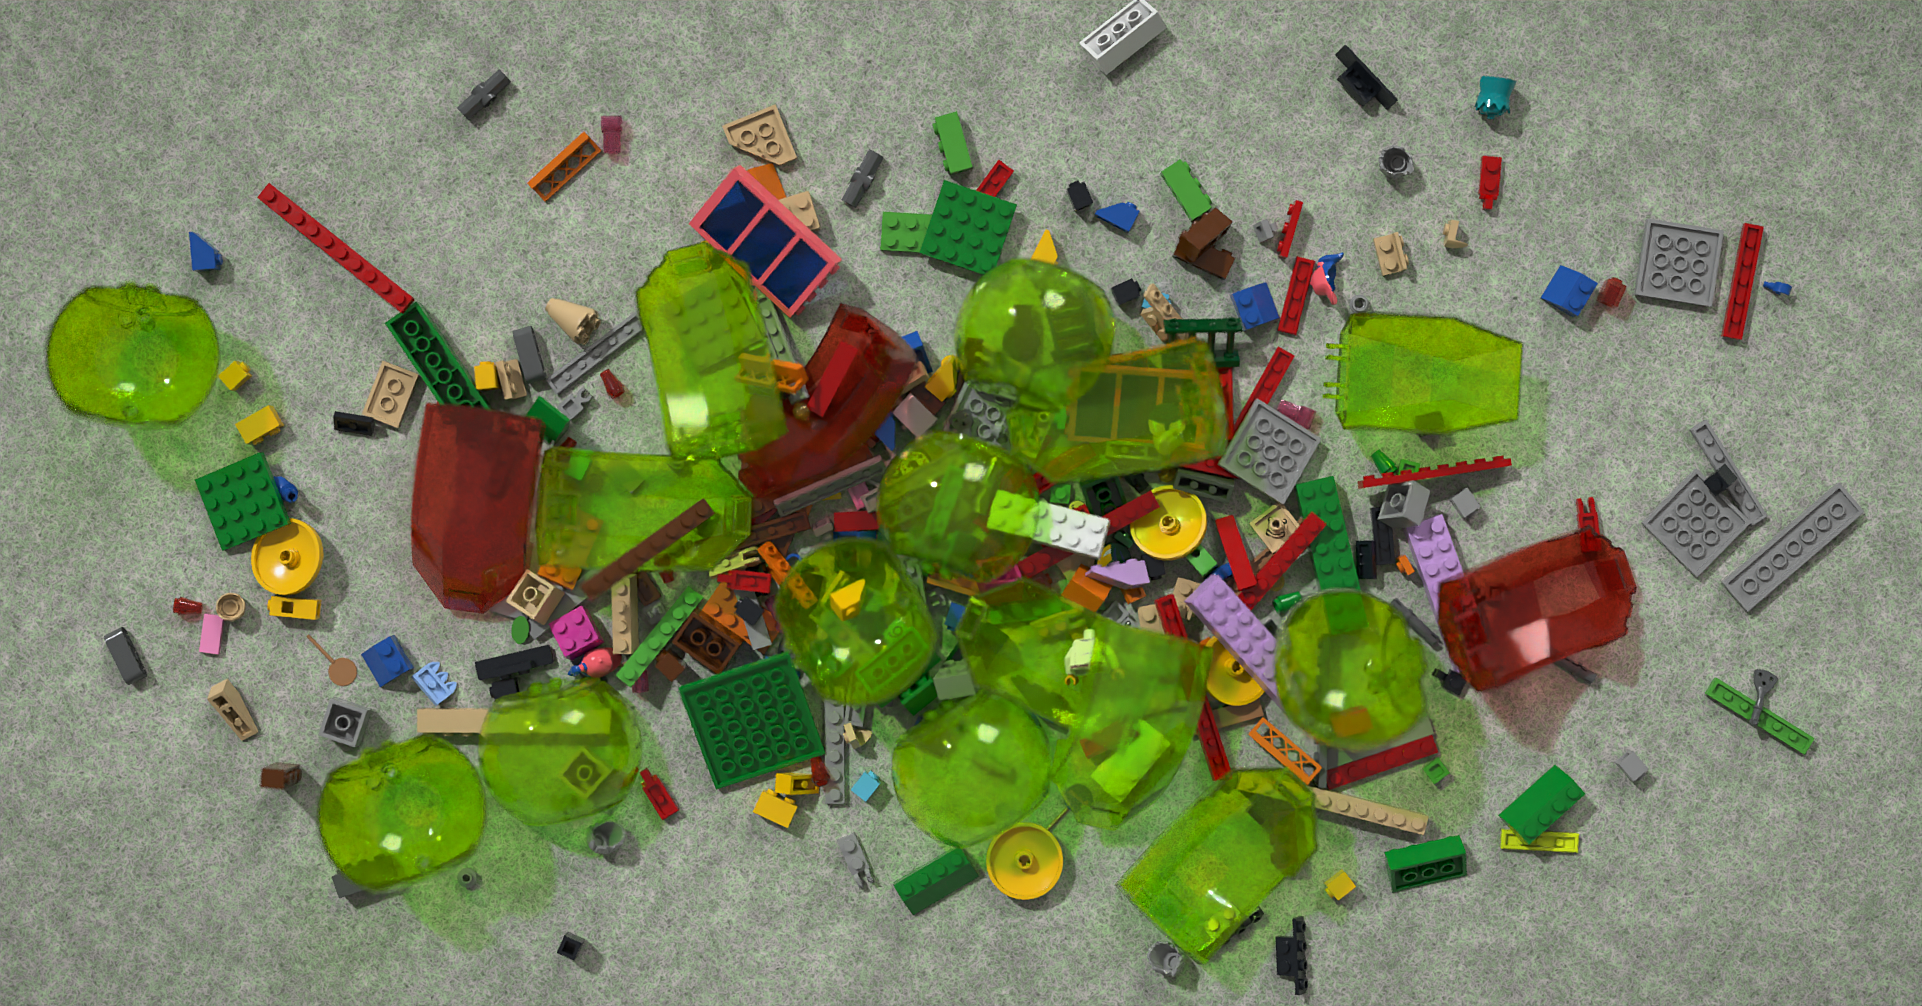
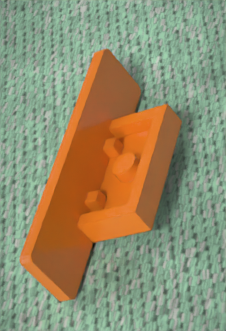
[757,541,817,609]

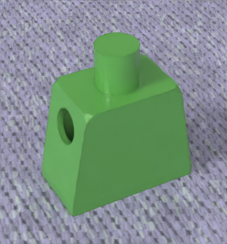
[1185,544,1218,579]

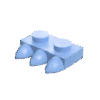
[411,662,457,706]

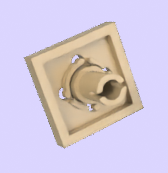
[1249,502,1299,554]

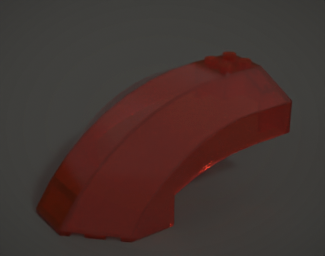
[738,303,918,499]
[411,403,546,614]
[1437,525,1637,693]

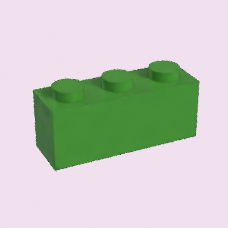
[932,111,973,175]
[1160,159,1212,222]

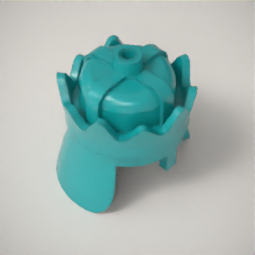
[1474,76,1517,120]

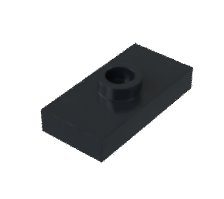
[1356,540,1377,579]

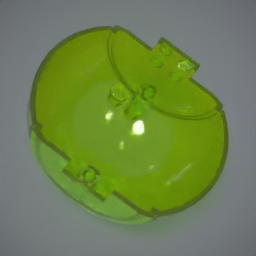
[954,258,1115,407]
[45,281,220,430]
[876,430,1040,583]
[773,537,938,706]
[1273,588,1429,751]
[477,677,643,826]
[891,685,1054,849]
[317,733,487,893]

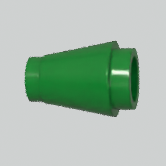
[1371,449,1398,476]
[1272,591,1303,614]

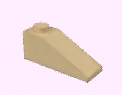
[207,679,258,741]

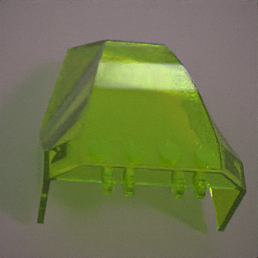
[1323,311,1523,435]

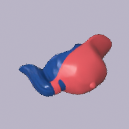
[1310,252,1344,305]
[568,647,622,678]

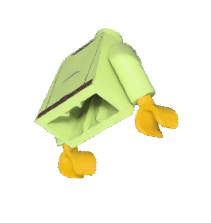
[1064,629,1124,686]

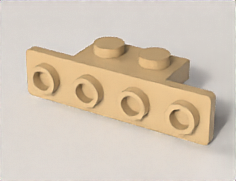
[1140,283,1197,350]

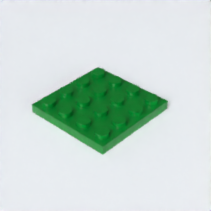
[919,180,1017,278]
[195,452,291,551]

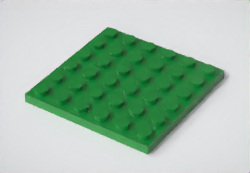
[678,651,825,790]

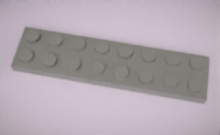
[1721,483,1864,612]

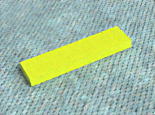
[1500,829,1579,853]

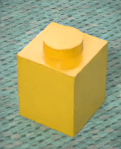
[218,361,252,391]
[1324,869,1356,901]

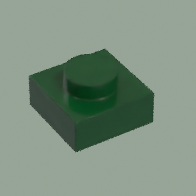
[1112,531,1134,549]

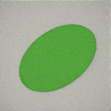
[511,616,529,644]

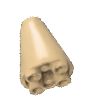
[545,298,601,345]

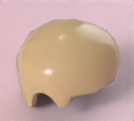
[216,593,246,622]

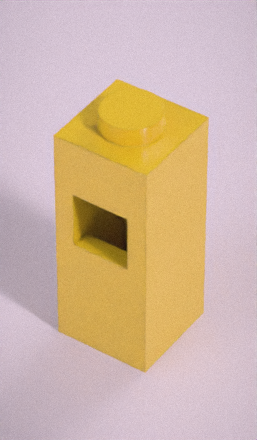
[267,595,322,620]

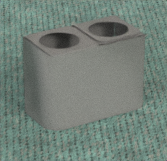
[893,393,939,439]

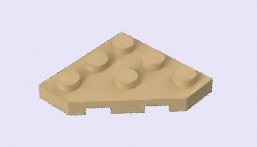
[722,104,797,166]

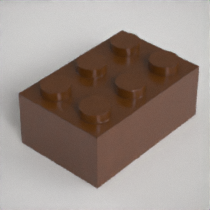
[672,607,744,674]

